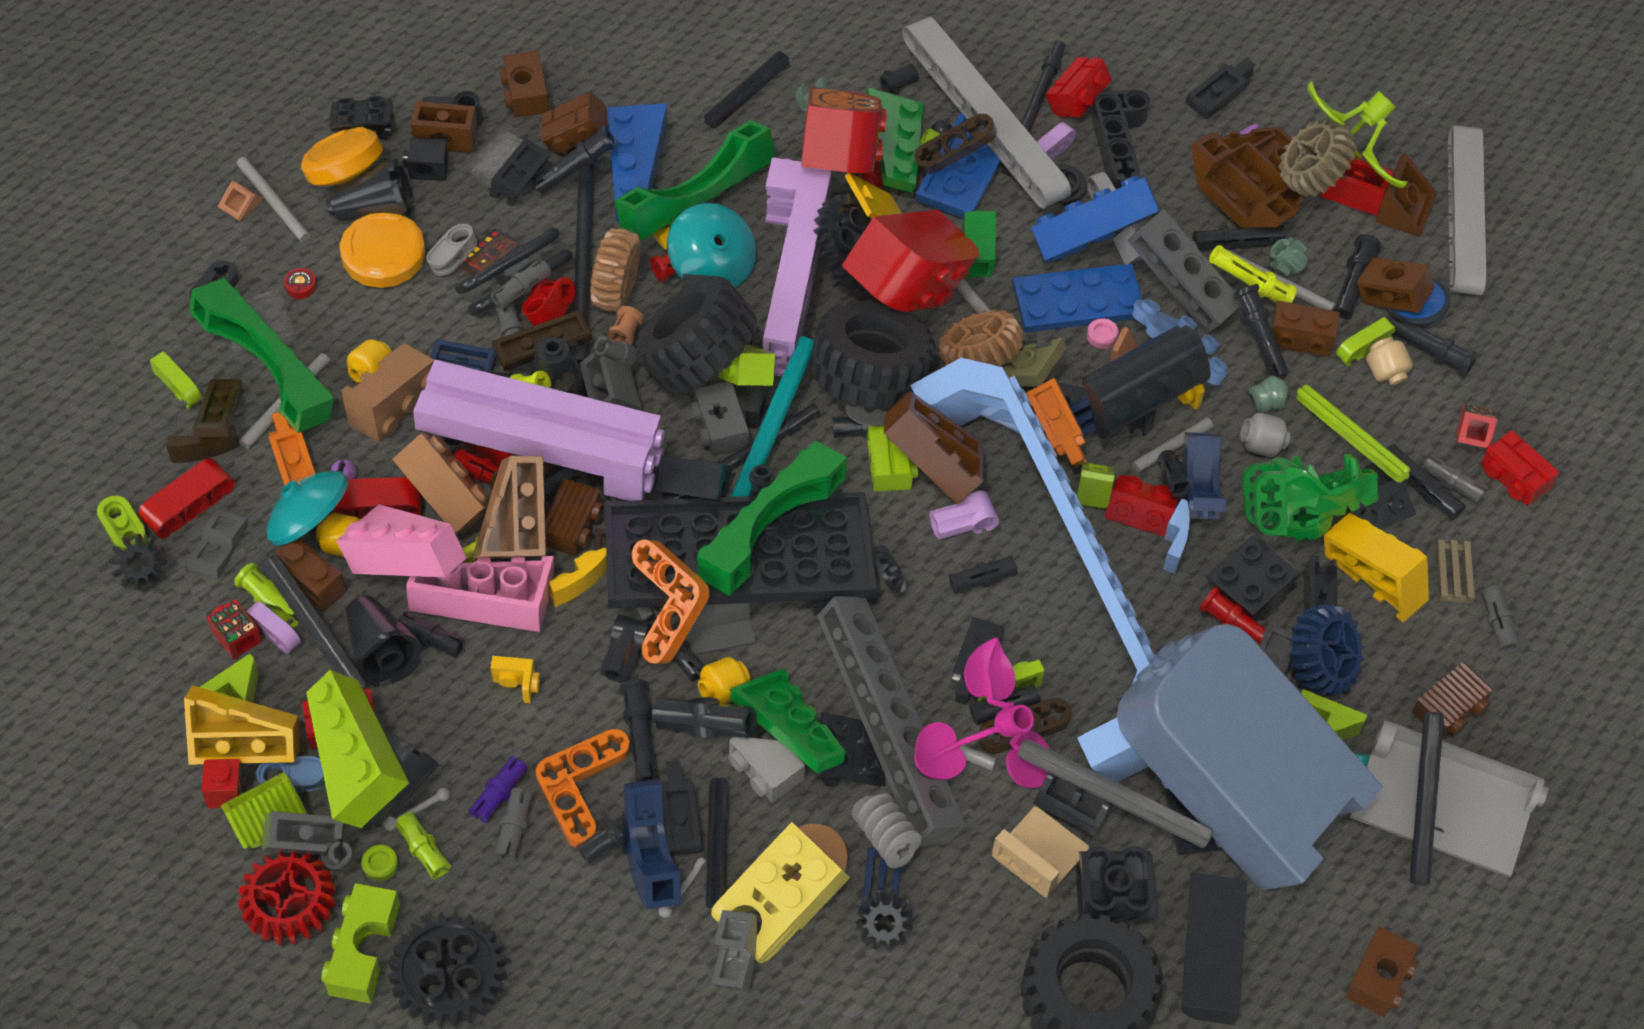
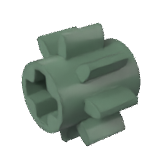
[1270,237,1308,277]

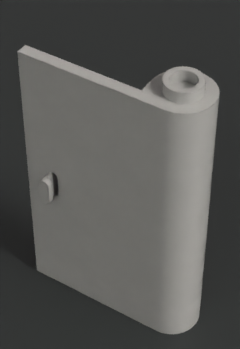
[1350,719,1549,878]

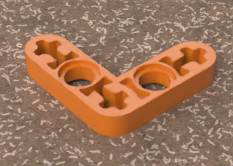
[632,540,709,664]
[536,729,630,848]

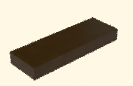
[492,310,592,371]
[193,379,243,437]

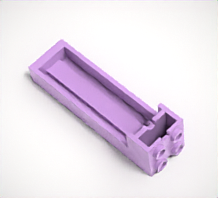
[763,157,832,376]
[413,360,665,501]

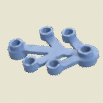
[1132,299,1228,385]

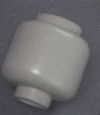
[1240,413,1290,458]

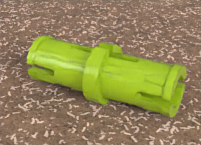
[394,812,451,880]

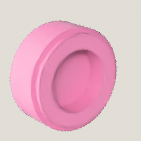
[1087,319,1119,349]

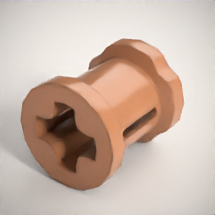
[607,306,644,345]

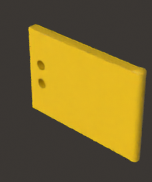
[845,173,901,218]

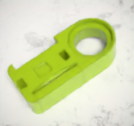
[1336,317,1396,366]
[150,351,202,409]

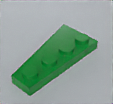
[865,87,923,193]
[730,668,846,773]

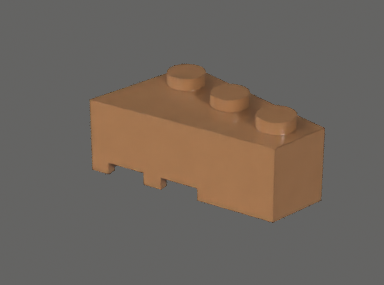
[471,456,546,560]

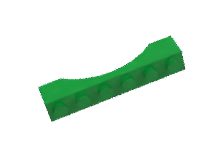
[615,120,776,241]
[189,278,334,433]
[696,441,847,596]

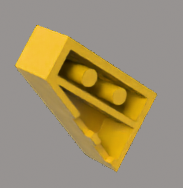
[1324,512,1429,622]
[184,685,300,765]

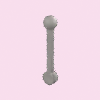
[383,787,450,831]
[658,857,707,918]

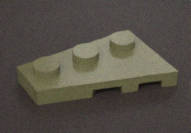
[1001,338,1066,387]

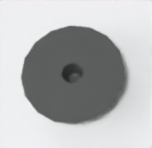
[845,404,888,426]

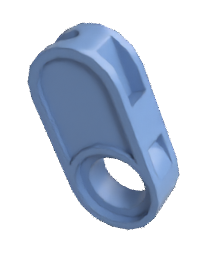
[256,756,325,793]

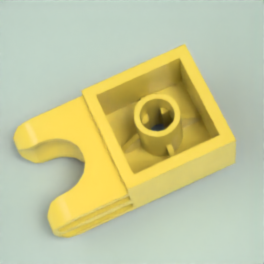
[711,822,850,963]

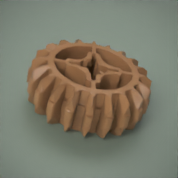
[590,228,641,312]
[939,309,1024,367]

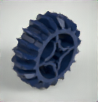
[1288,604,1365,696]

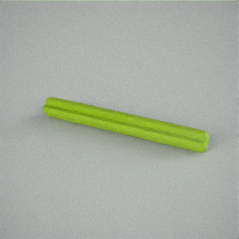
[1296,385,1410,483]

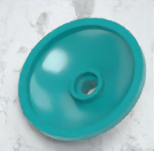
[667,203,756,288]
[266,470,348,546]

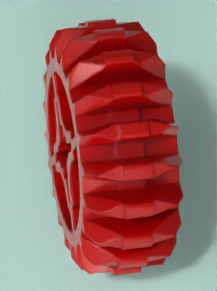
[238,852,336,945]

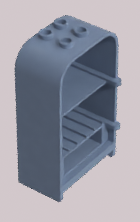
[1117,624,1383,890]

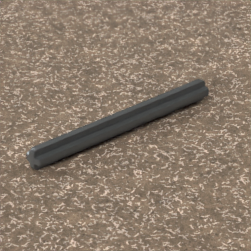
[1018,739,1213,848]

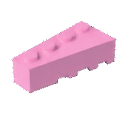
[337,504,466,577]
[406,556,555,632]

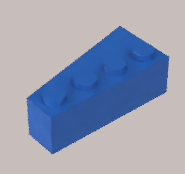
[1031,176,1161,263]

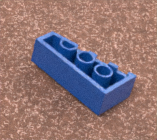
[607,103,668,222]

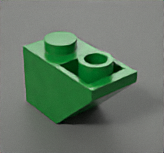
[962,210,996,278]

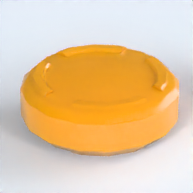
[301,127,383,187]
[339,213,426,288]

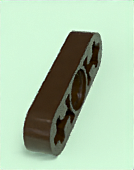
[914,114,997,174]
[978,698,1071,754]

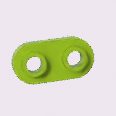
[97,496,147,551]

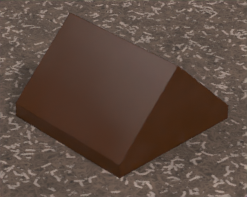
[1376,153,1437,237]

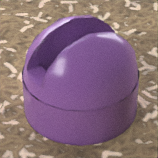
[331,459,358,479]

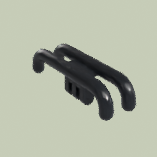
[455,228,572,316]

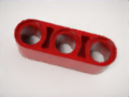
[138,458,235,539]
[326,477,421,520]

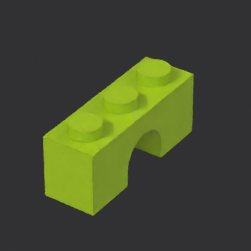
[321,883,400,1004]

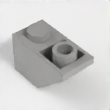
[728,737,805,803]

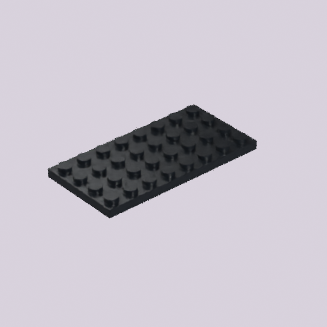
[604,492,877,609]

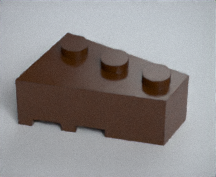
[884,391,983,505]

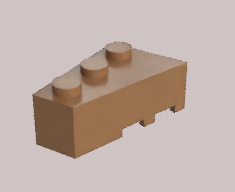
[341,343,434,443]
[392,433,489,534]

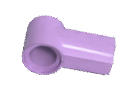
[929,491,999,539]

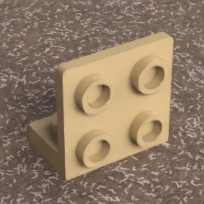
[992,806,1089,899]

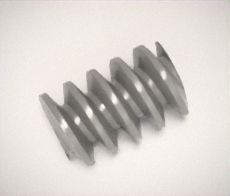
[852,793,922,869]

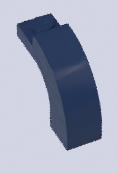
[1183,432,1226,519]
[622,779,681,910]

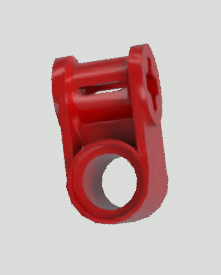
[521,277,575,326]

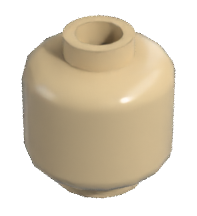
[1366,337,1413,386]

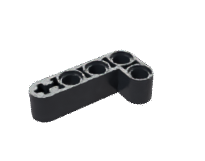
[1092,89,1150,189]

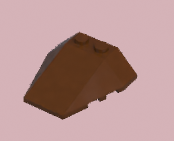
[1191,127,1305,228]

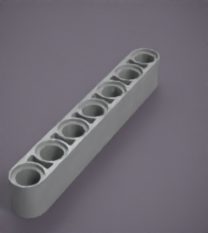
[1448,125,1486,296]

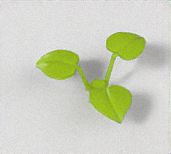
[1307,81,1408,188]

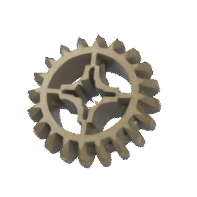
[1278,118,1357,197]

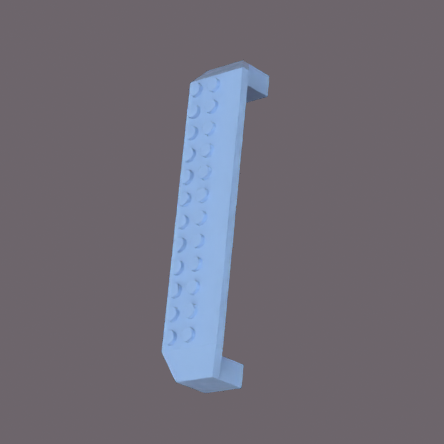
[910,358,1157,783]

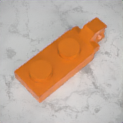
[1026,378,1087,468]
[268,412,315,486]

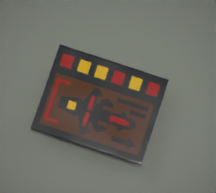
[459,229,522,275]

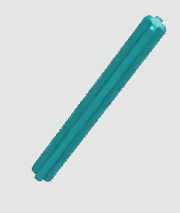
[730,336,814,497]

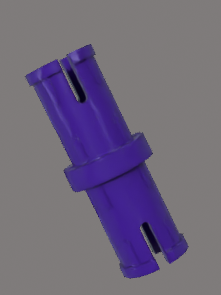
[469,756,528,823]

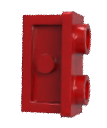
[1105,475,1180,537]

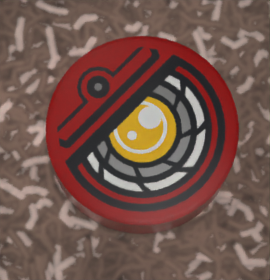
[284,268,317,299]

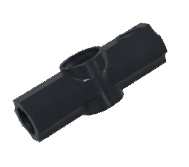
[652,697,757,738]

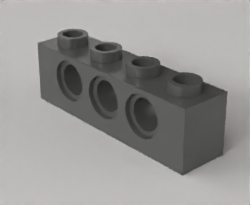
[1127,209,1240,333]

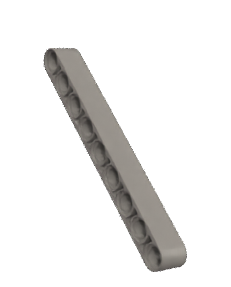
[902,16,1071,209]

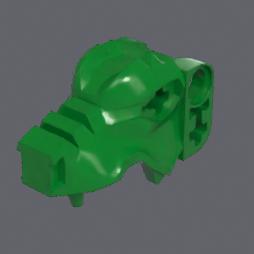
[1242,454,1379,542]

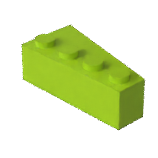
[306,670,409,828]

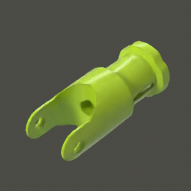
[234,563,298,628]

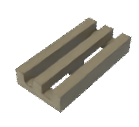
[1436,539,1475,603]

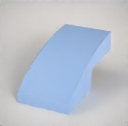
[1163,499,1190,574]

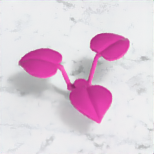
[914,638,1050,788]

